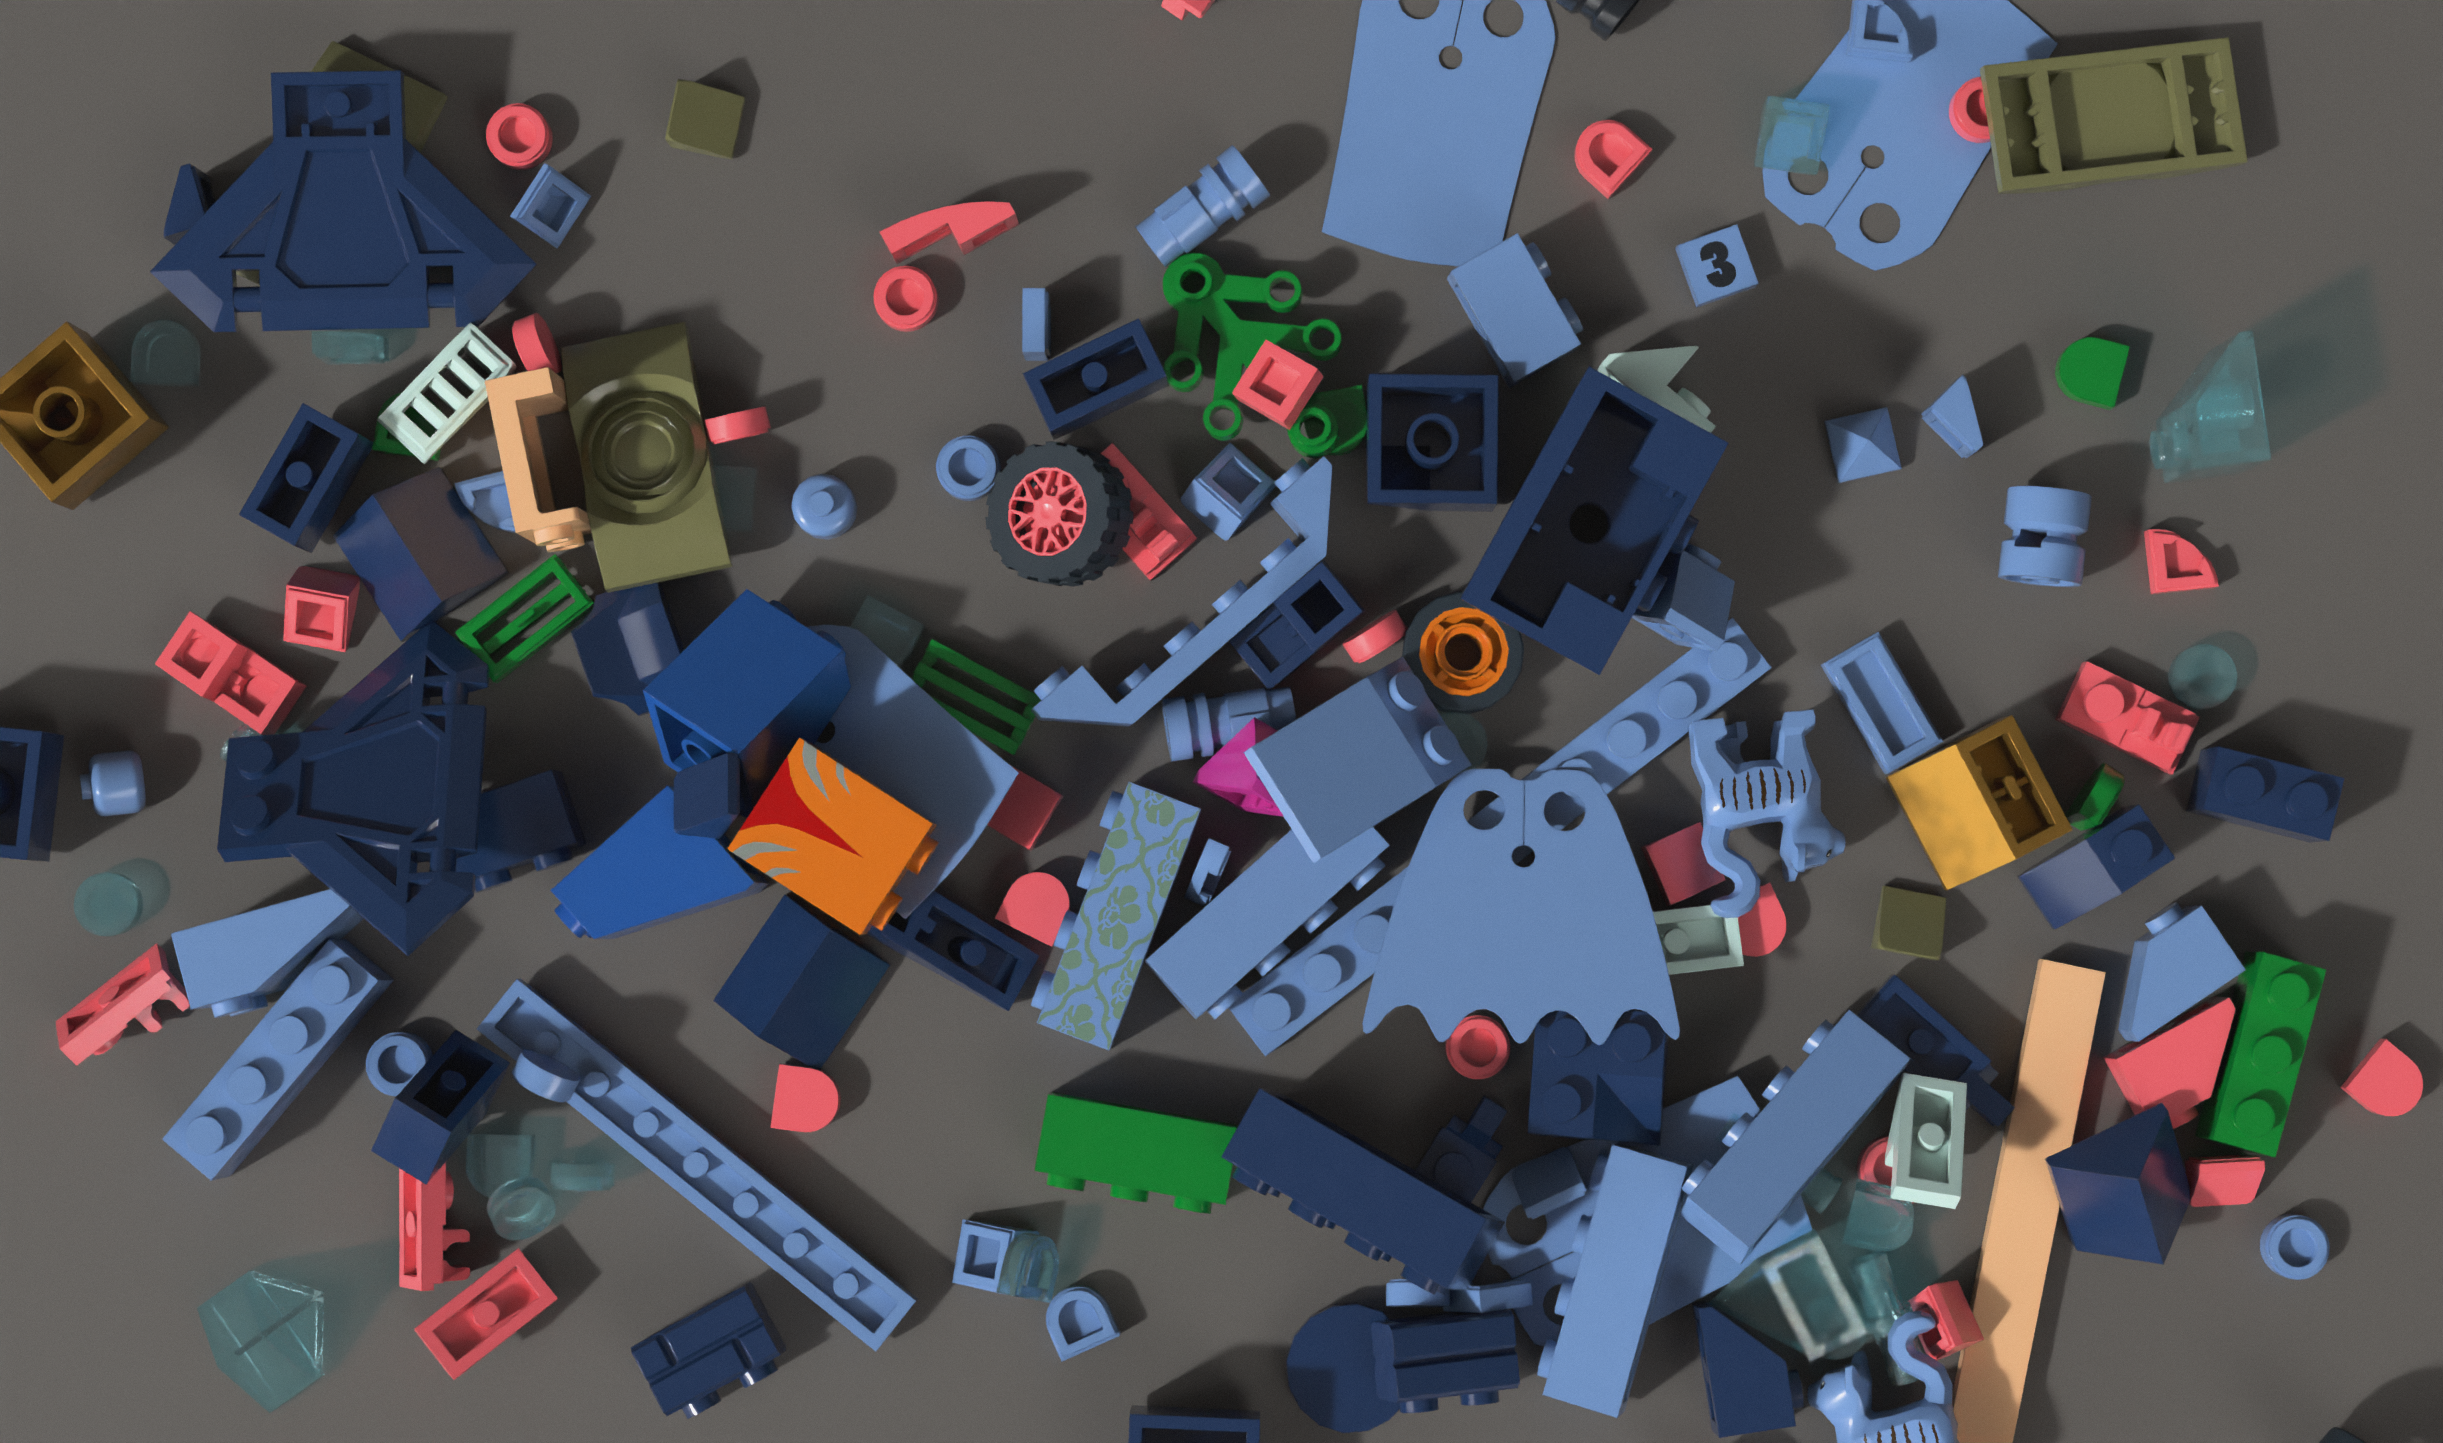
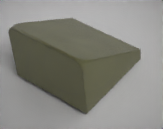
[665,79,745,160]
[1871,886,1946,961]

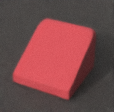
[283,566,360,652]
[988,764,1063,851]
[1641,822,1726,906]
[2185,1154,2265,1207]

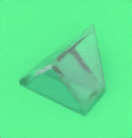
[1708,1229,1868,1362]
[197,1270,325,1413]

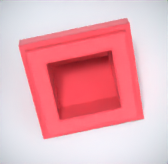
[1905,1280,1984,1361]

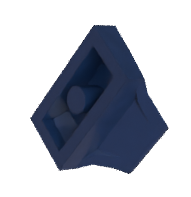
[571,582,684,716]

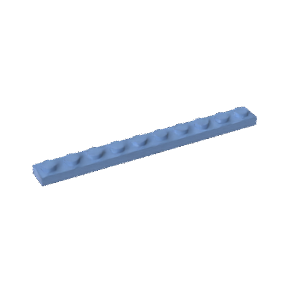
[1229,618,1772,1057]

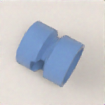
[1998,486,2092,587]

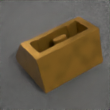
[1886,715,2073,890]

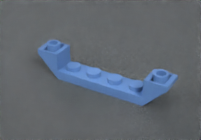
[1031,456,1332,727]

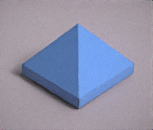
[510,163,591,249]
[1824,407,1902,483]

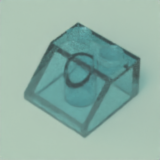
[2150,331,2271,484]

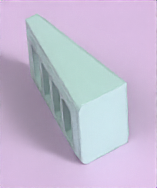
[377,323,516,464]

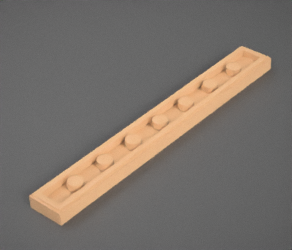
[1952,959,2106,1443]

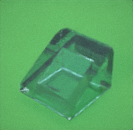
[1754,96,1830,176]

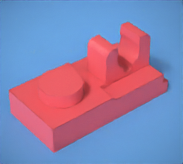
[1100,443,1197,581]
[2055,661,2200,775]
[55,943,190,1066]
[399,1162,470,1291]
[414,1248,558,1381]

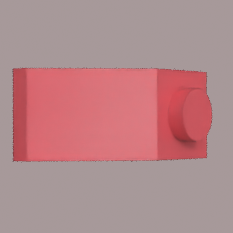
[2103,997,2236,1129]

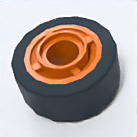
[1402,591,1524,715]

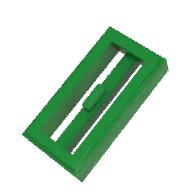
[455,554,595,683]
[912,639,1041,756]

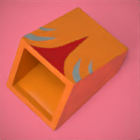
[727,738,939,935]

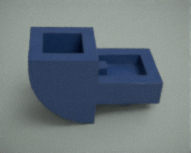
[1229,561,1365,690]

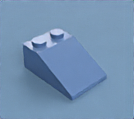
[1243,657,1471,863]
[171,889,364,1018]

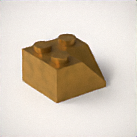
[0,321,169,510]

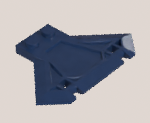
[150,70,537,332]
[217,621,490,956]

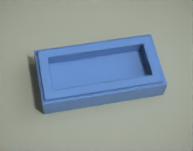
[1821,632,1943,774]

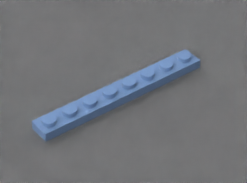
[477,979,918,1351]

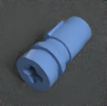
[1135,145,1270,267]
[1162,687,1296,762]

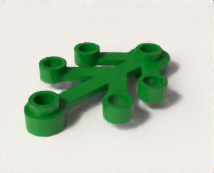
[1163,253,1342,458]

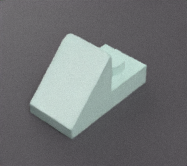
[1597,346,1716,433]
[1885,1073,1967,1209]

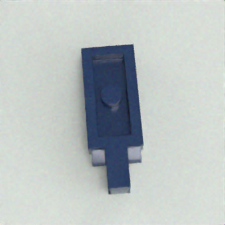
[1856,974,2015,1127]
[1414,1096,1507,1202]

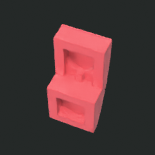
[880,201,1019,264]
[155,611,307,735]

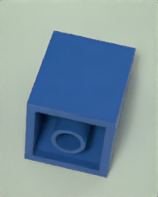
[643,589,851,818]
[550,785,769,939]

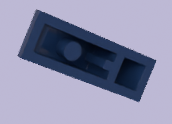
[867,891,1039,1011]

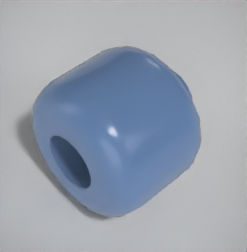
[791,474,858,540]
[80,751,146,817]

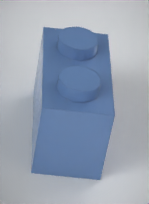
[1447,233,1583,388]

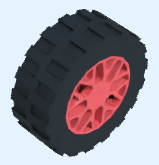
[985,441,1134,587]

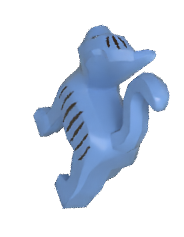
[1689,709,1845,918]
[1807,1311,1959,1443]

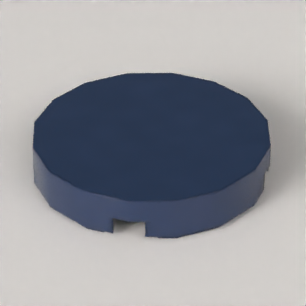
[1286,1303,1400,1433]

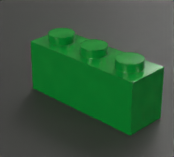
[2195,952,2326,1157]
[1034,1092,1239,1214]

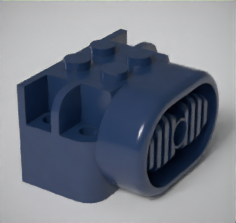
[1460,366,1729,675]

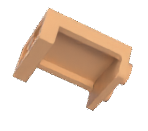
[485,367,592,552]

